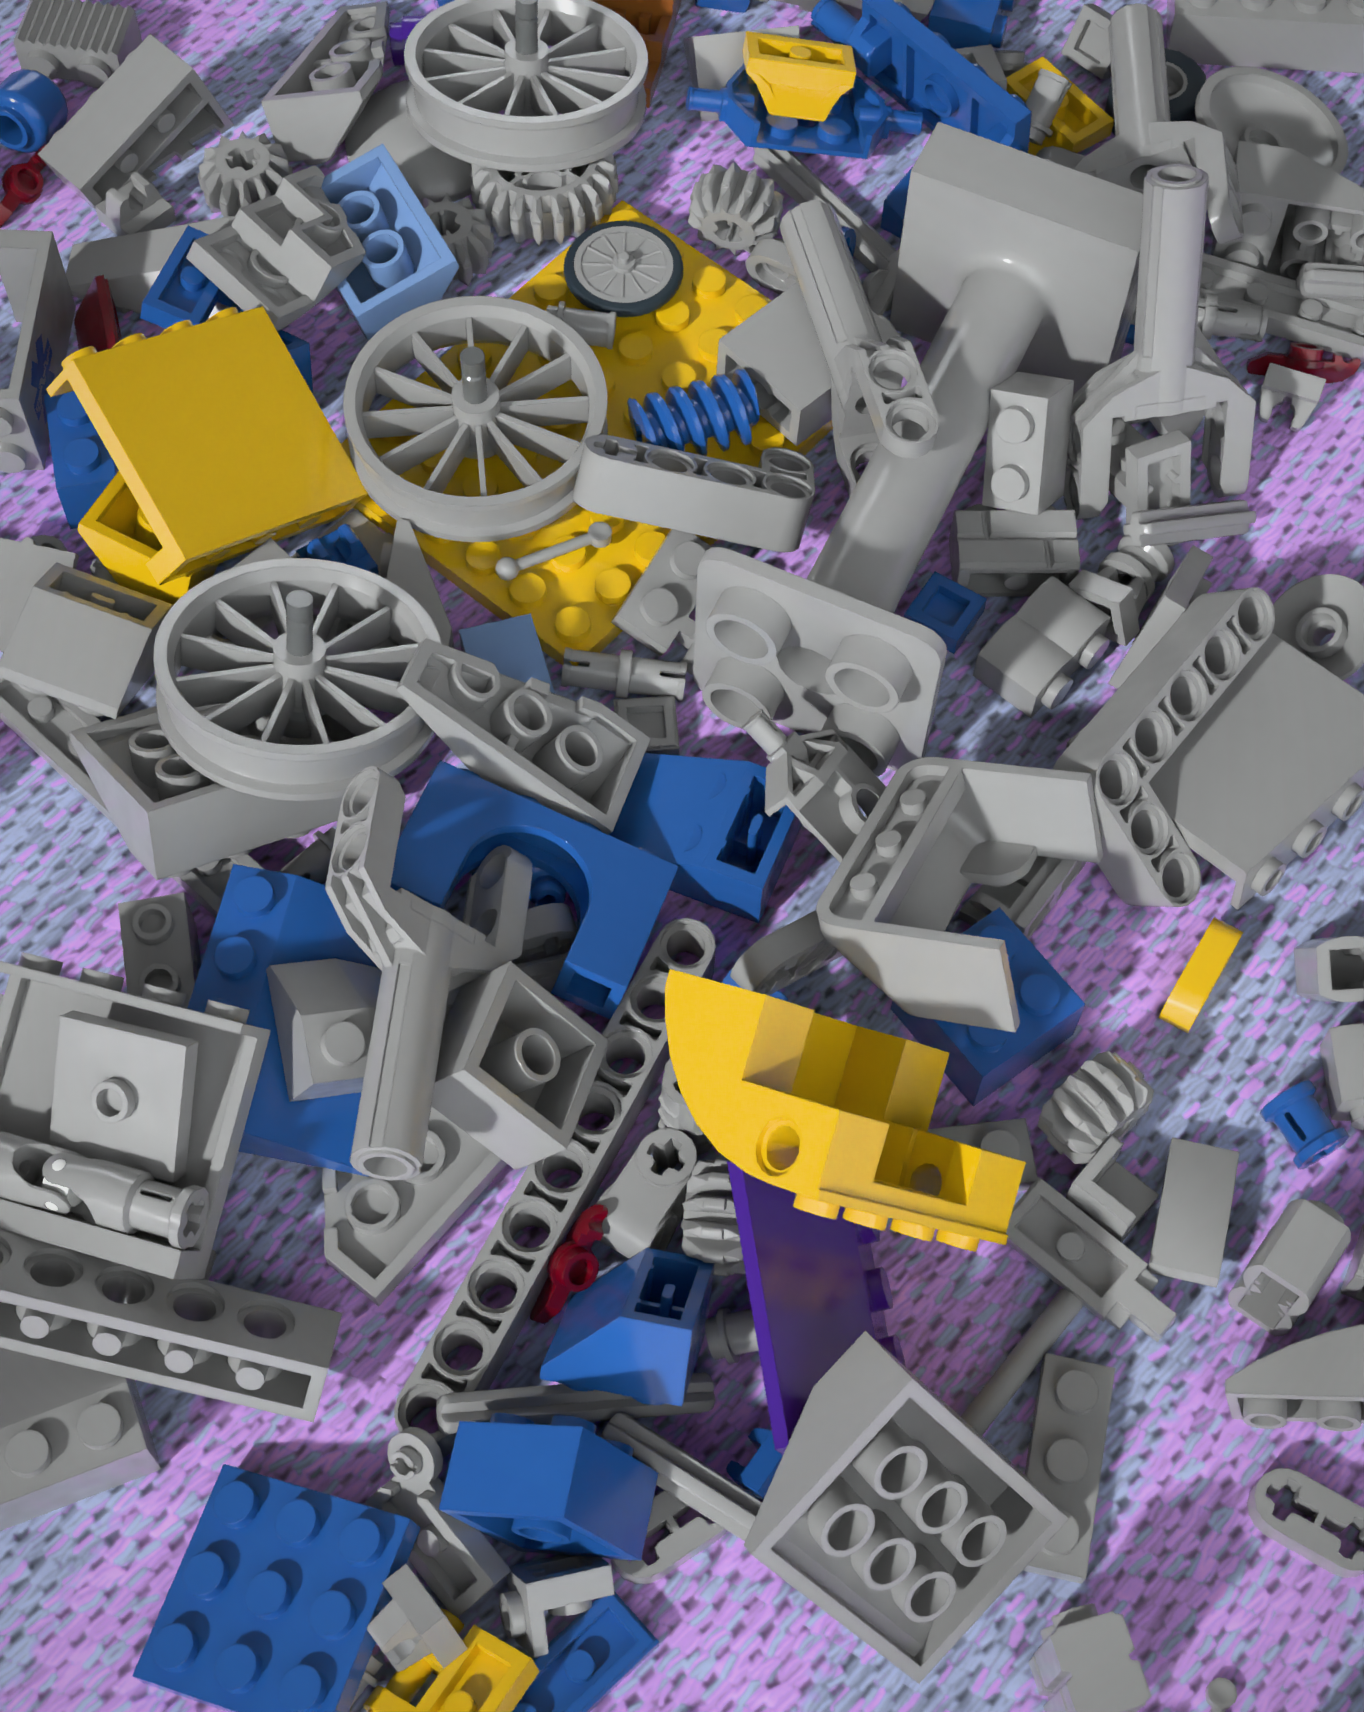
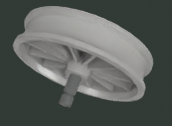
[404,0,648,172]
[343,296,608,542]
[153,558,442,801]

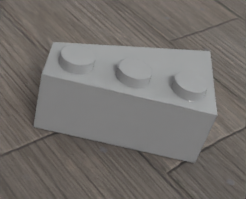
[38,34,234,210]

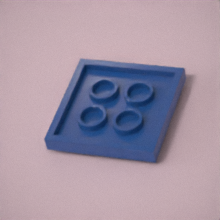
[132,1464,421,1712]

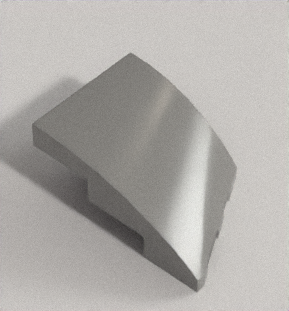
[186,165,366,331]

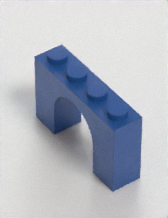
[390,760,679,1020]

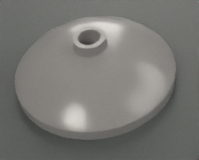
[1195,66,1348,174]
[345,80,500,205]

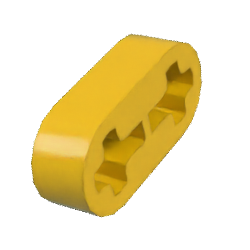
[1158,917,1244,1033]

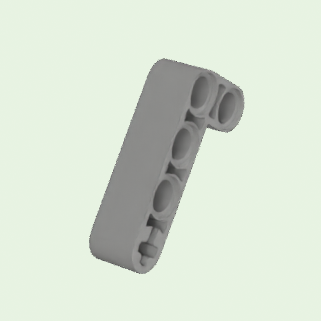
[572,434,815,553]

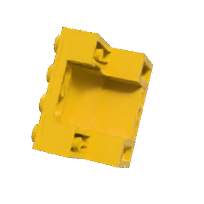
[665,969,1026,1252]

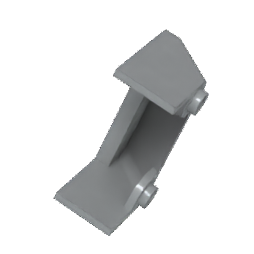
[816,757,1103,1032]

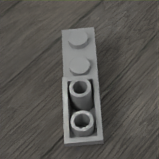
[1225,1324,1364,1432]

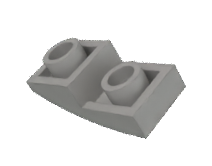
[1148,1137,1239,1288]

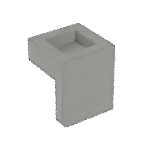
[1066,1135,1159,1243]

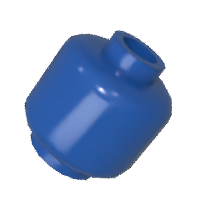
[0,69,68,153]

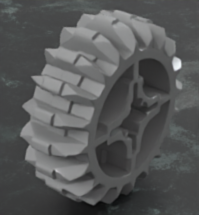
[470,153,619,246]

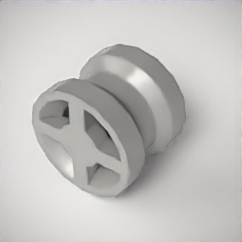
[1098,535,1175,601]

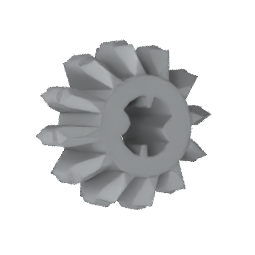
[198,130,293,217]
[688,162,784,256]
[422,193,494,291]
[1037,1051,1154,1164]
[681,1158,746,1276]

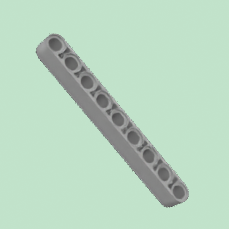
[394,918,716,1457]

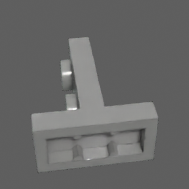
[1109,417,1191,547]

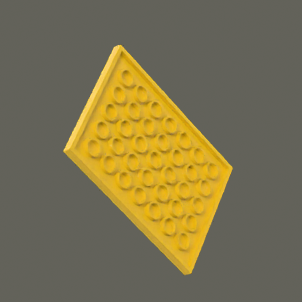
[341,200,833,666]

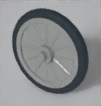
[564,221,683,317]

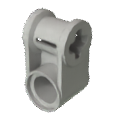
[596,1128,698,1259]

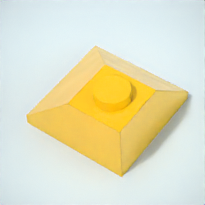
[78,471,219,606]

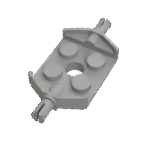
[742,709,886,863]

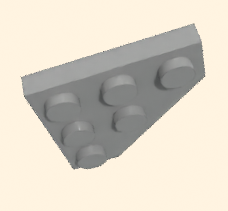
[322,1106,507,1307]

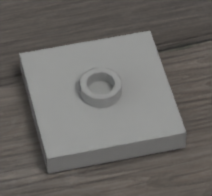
[49,1010,199,1183]

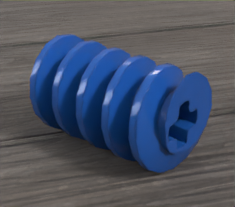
[627,368,760,456]

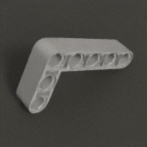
[1053,587,1275,907]

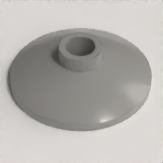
[1272,574,1364,680]

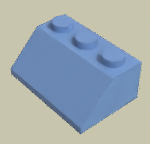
[322,144,459,341]

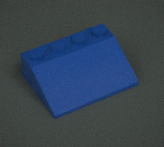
[187,864,378,1177]

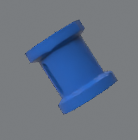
[1260,1080,1350,1170]

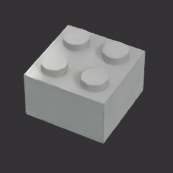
[431,961,609,1170]

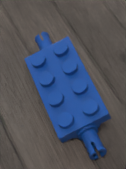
[811,0,1032,153]

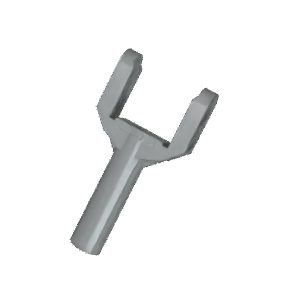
[1074,3,1244,245]
[1064,164,1256,520]
[780,200,940,498]
[325,765,532,1181]

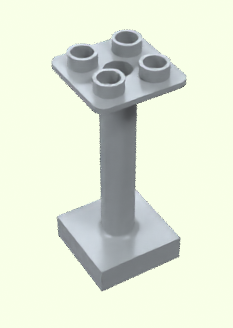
[693,122,1143,776]

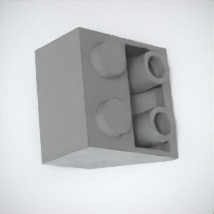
[0,562,172,719]

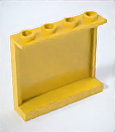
[46,306,368,586]

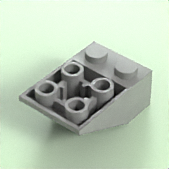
[1211,141,1364,280]

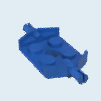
[686,64,923,159]

